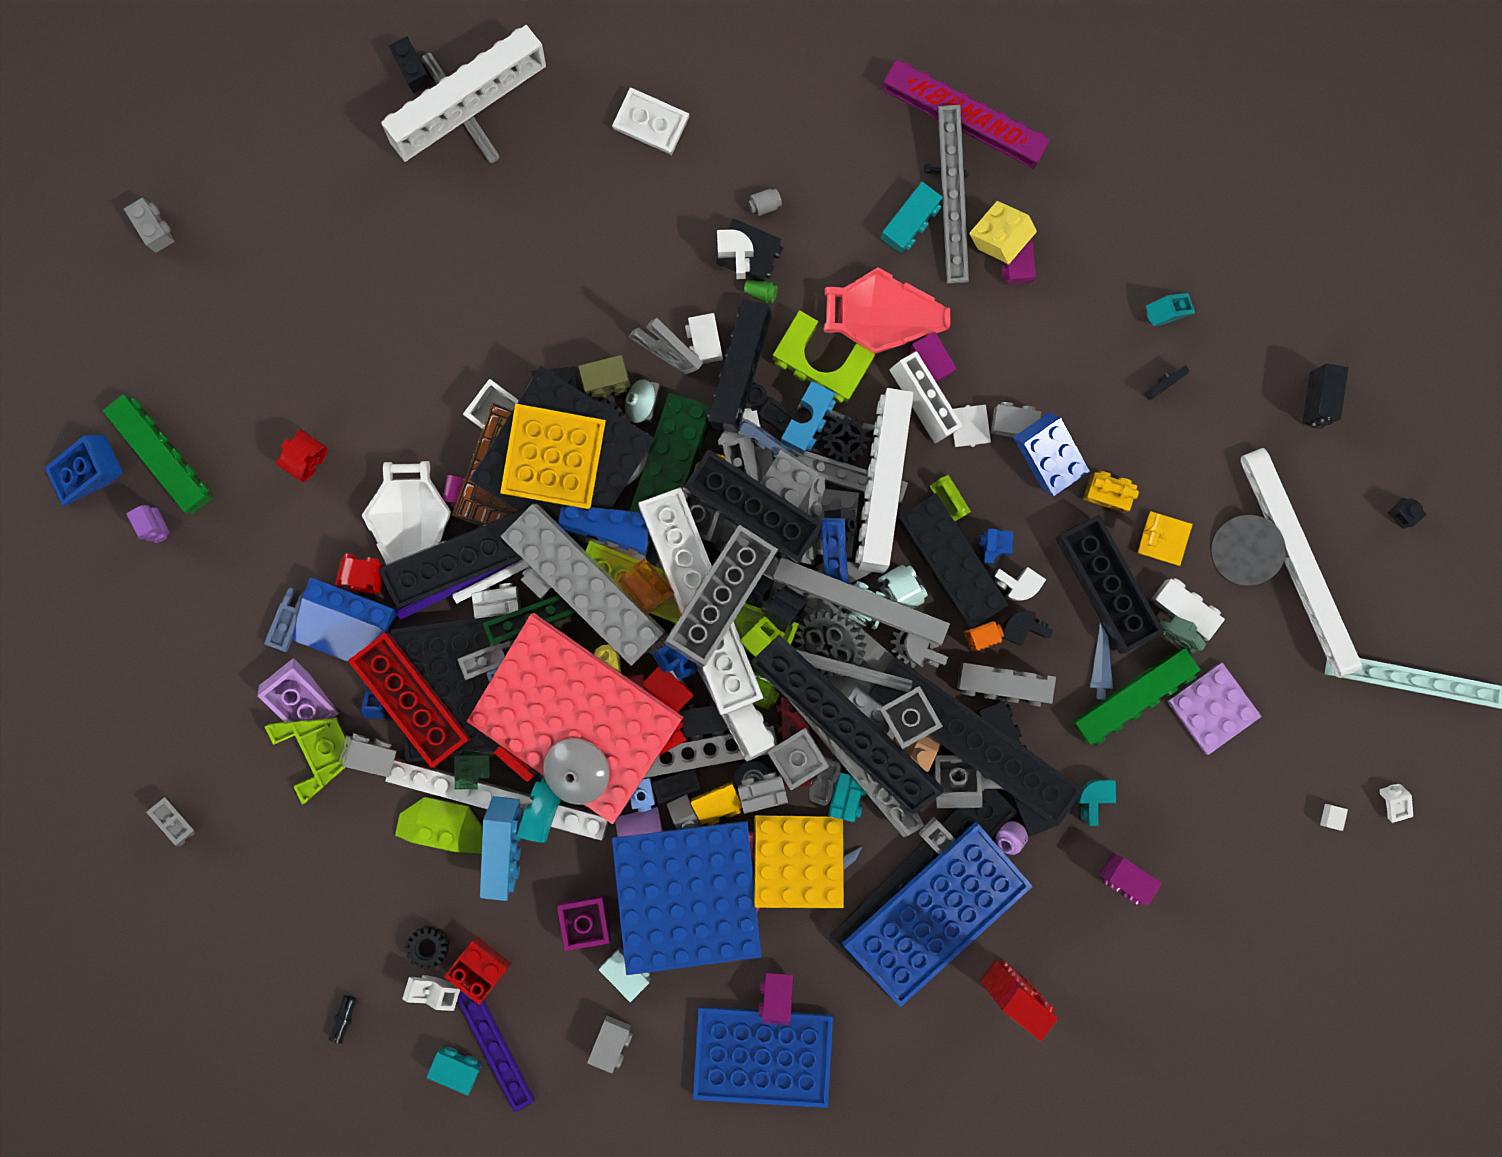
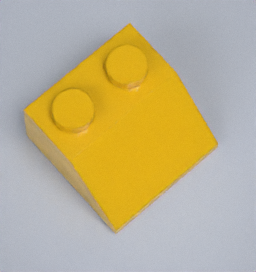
[691,781,743,825]

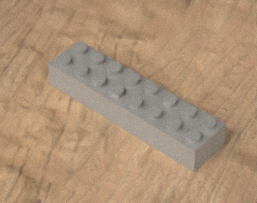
[501,504,666,666]

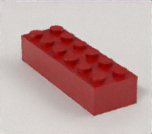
[348,632,471,768]
[980,960,1059,1041]

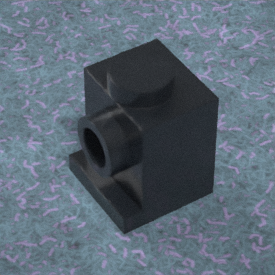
[1388,498,1427,529]

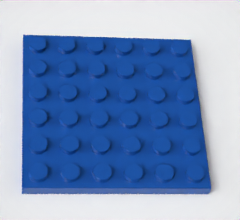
[612,821,761,975]

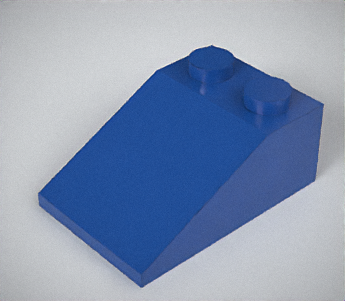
[45,435,123,506]

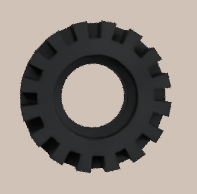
[405,926,449,970]

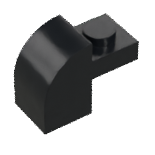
[1001,611,1053,646]

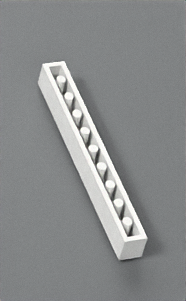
[385,758,608,840]

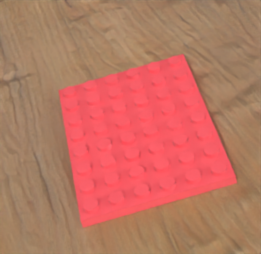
[467,613,684,824]

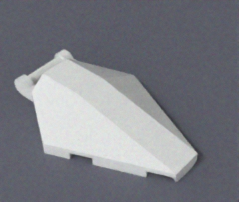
[362,461,451,564]

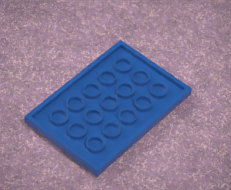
[693,1006,833,1108]

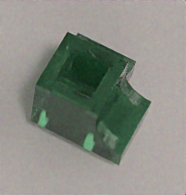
[454,751,490,790]

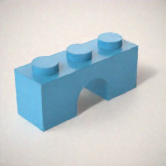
[781,381,836,455]

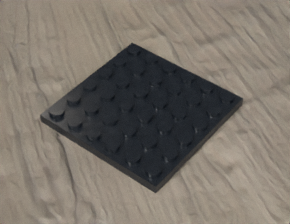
[470,366,655,550]
[390,615,516,763]

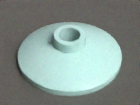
[624,380,655,423]

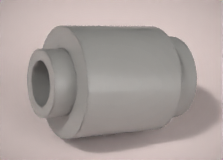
[748,189,782,216]

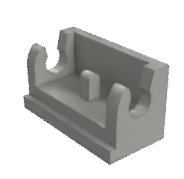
[146,797,195,847]

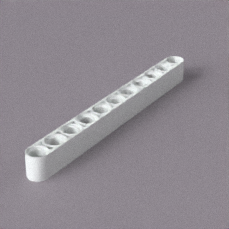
[1241,448,1362,678]

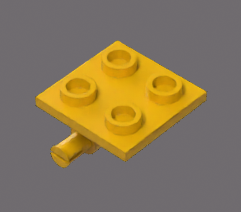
[1137,511,1193,566]

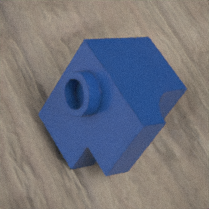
[979,529,1013,565]
[653,645,698,680]

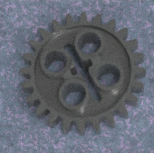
[795,608,867,677]

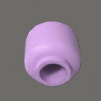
[995,821,1028,855]

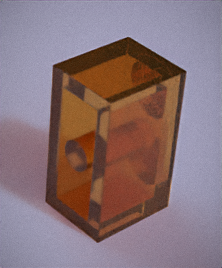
[618,558,675,616]

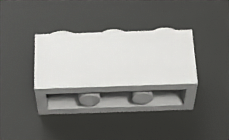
[1150,578,1225,641]

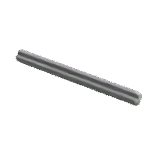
[421,53,499,163]
[797,650,912,692]

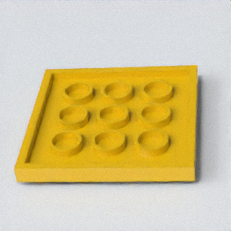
[501,404,606,509]
[754,815,844,908]

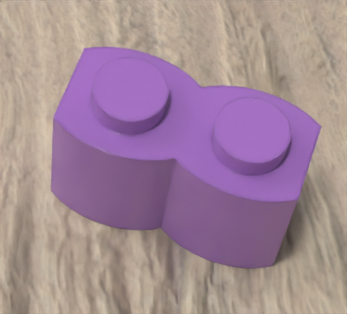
[126,505,170,543]

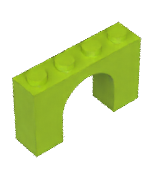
[772,310,875,403]

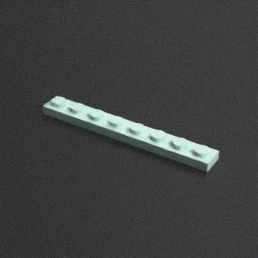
[1324,658,1502,709]

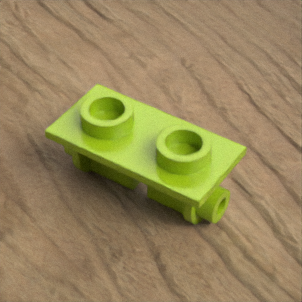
[930,475,971,521]

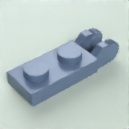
[740,419,795,458]
[265,587,304,652]

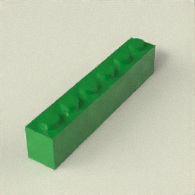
[103,394,213,515]
[1071,648,1200,746]

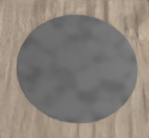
[1212,515,1286,585]

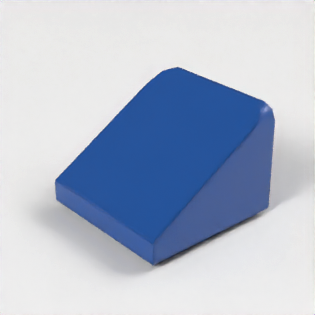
[361,691,387,719]

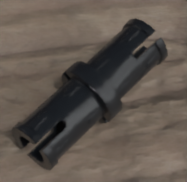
[328,995,357,1044]

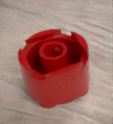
[275,429,328,482]
[335,554,383,595]

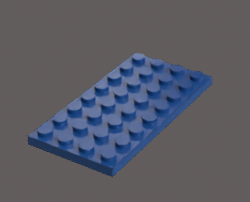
[842,822,1033,1007]

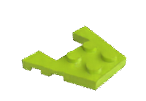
[265,717,346,804]

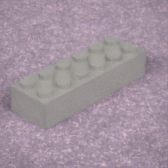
[664,525,778,668]

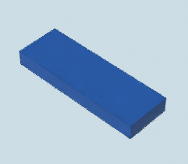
[821,518,849,584]

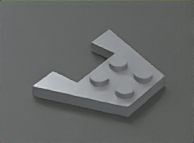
[629,318,703,375]

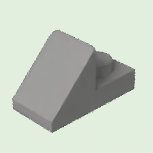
[918,817,956,855]

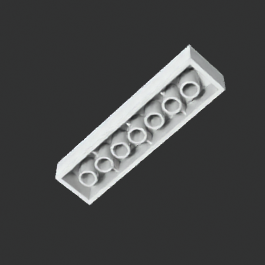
[381,25,546,162]
[855,388,914,574]

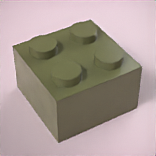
[579,355,631,399]

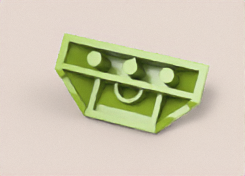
[395,797,483,854]

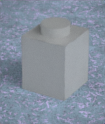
[667,794,701,829]

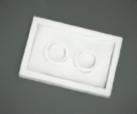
[612,87,690,155]

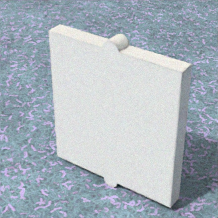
[953,405,991,447]

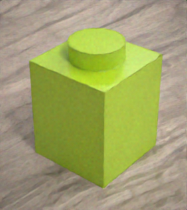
[740,616,781,657]

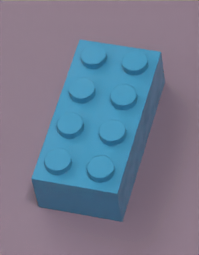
[480,796,523,901]

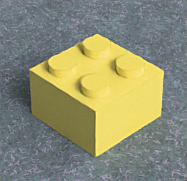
[969,201,1037,264]

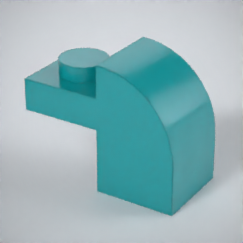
[1076,779,1116,826]

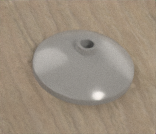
[543,738,610,805]

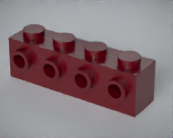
[777,697,811,787]

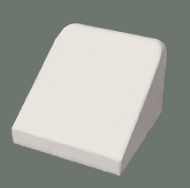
[1320,804,1348,831]

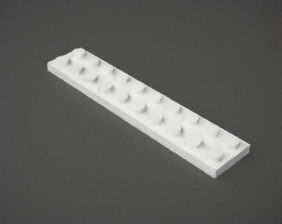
[638,487,763,715]

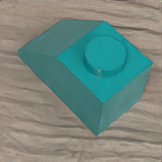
[1146,293,1195,326]

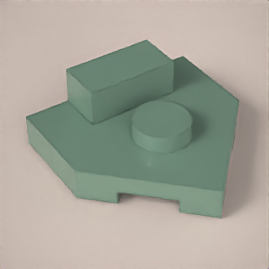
[1159,616,1206,654]

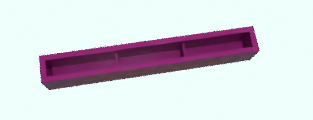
[882,60,1050,169]

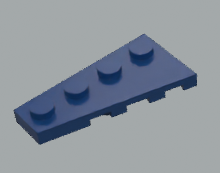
[558,504,649,556]

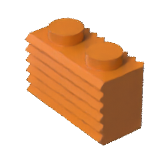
[964,621,1004,651]

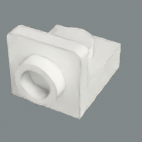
[1379,784,1413,823]

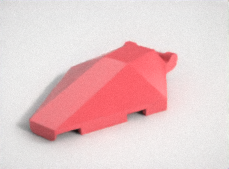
[824,268,950,354]

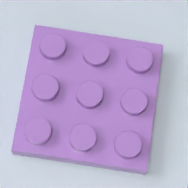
[1167,662,1262,755]

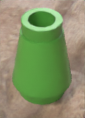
[744,280,778,303]

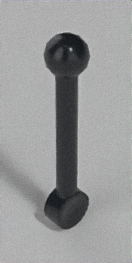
[924,164,969,179]

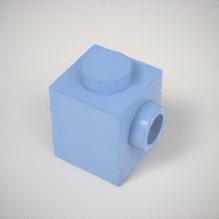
[630,777,656,812]

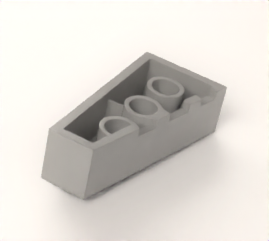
[957,663,1056,707]

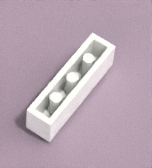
[889,351,963,444]

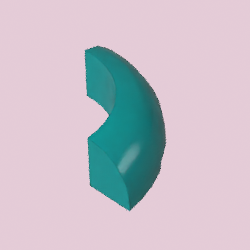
[516,774,561,843]

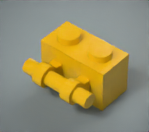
[1083,471,1139,513]

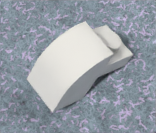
[717,230,753,279]
[991,567,1046,601]
[403,975,460,1011]

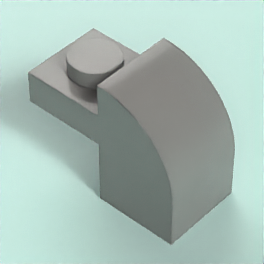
[904,633,948,668]

